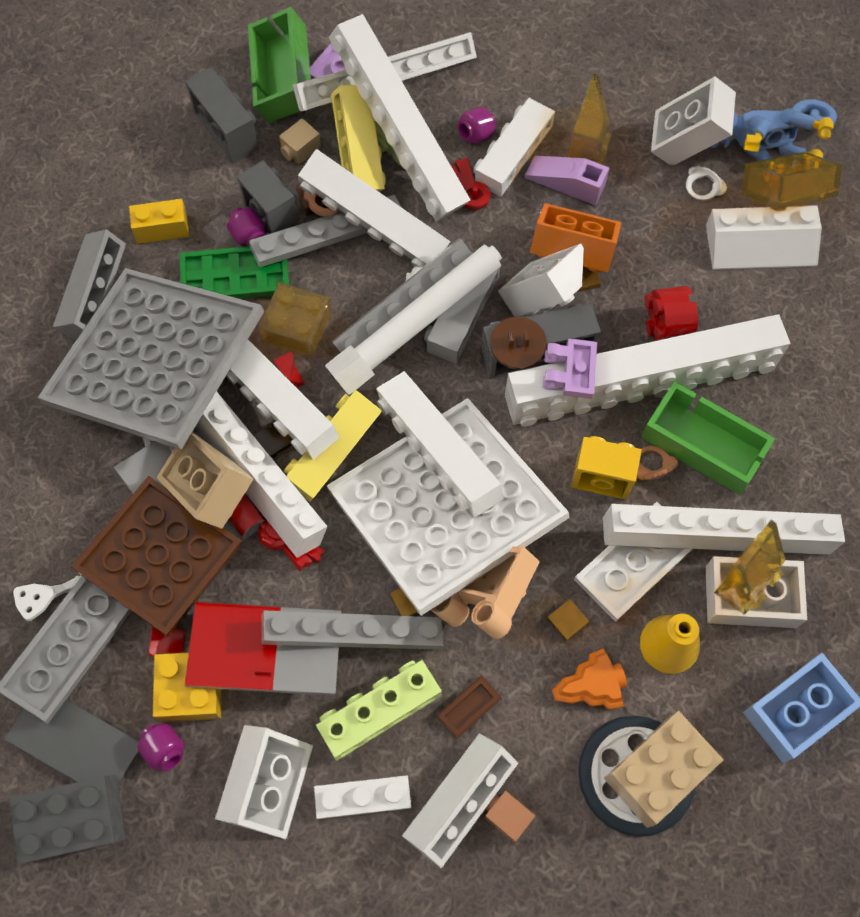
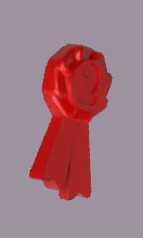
[451,157,491,211]
[258,520,325,571]

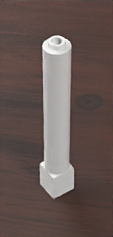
[325,244,502,395]

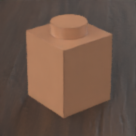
[484,791,535,843]

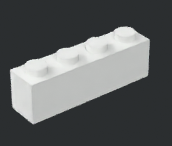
[473,98,555,197]
[402,733,518,868]

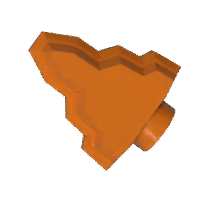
[552,648,627,710]

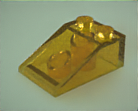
[568,73,611,165]
[714,519,785,615]

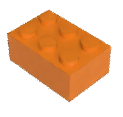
[530,203,621,273]

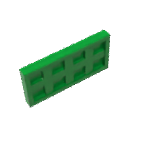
[180,246,290,299]

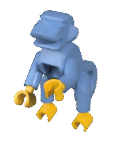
[710,99,837,182]

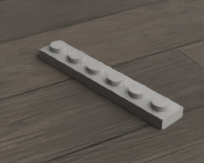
[249,195,402,268]
[332,238,472,352]
[262,611,443,650]

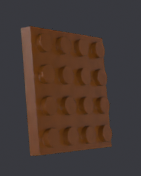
[71,476,242,638]

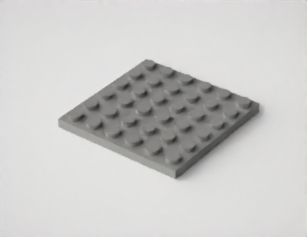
[38,268,264,450]

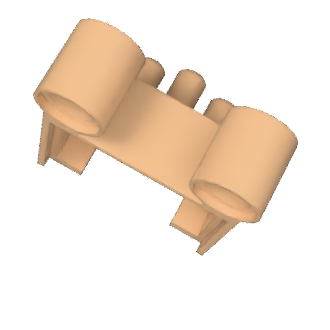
[431,546,540,639]

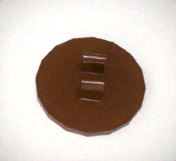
[490,317,547,369]

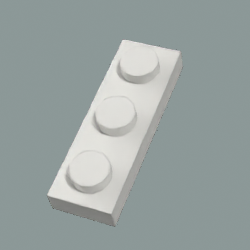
[314,775,411,819]

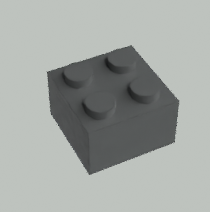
[237,160,299,234]

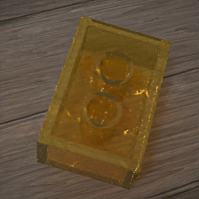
[741,152,843,211]

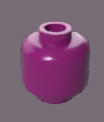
[458,107,496,144]
[227,208,266,247]
[137,724,185,771]

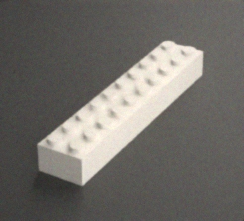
[505,314,791,427]

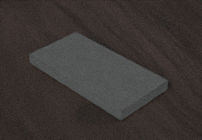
[4,700,139,787]

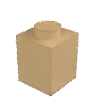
[279,118,321,165]

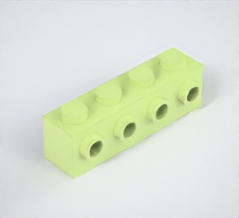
[316,660,442,761]

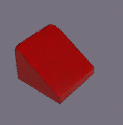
[148,627,186,659]

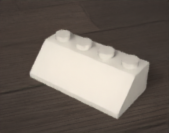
[706,206,822,270]

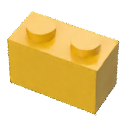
[129,199,190,244]

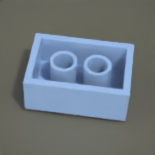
[743,653,860,763]

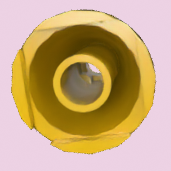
[640,614,700,674]

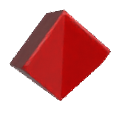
[273,352,305,388]

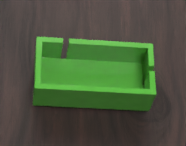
[248,7,311,123]
[641,381,775,495]

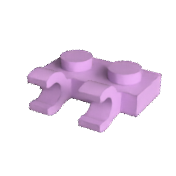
[542,339,597,399]

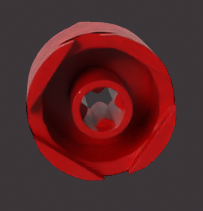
[644,285,698,341]

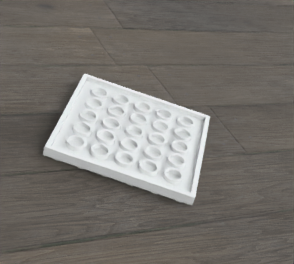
[327,398,569,616]

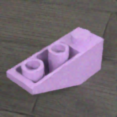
[524,156,609,206]

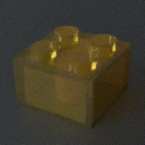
[259,282,332,357]

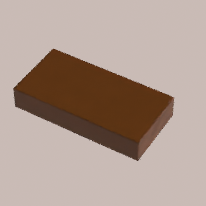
[436,675,502,740]

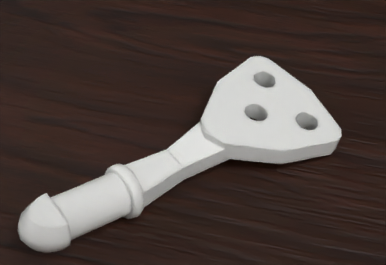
[13,575,81,621]

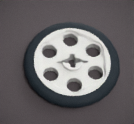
[578,715,695,837]

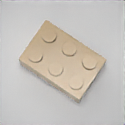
[604,711,723,828]

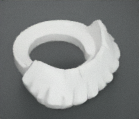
[686,166,727,201]

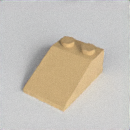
[156,432,253,529]

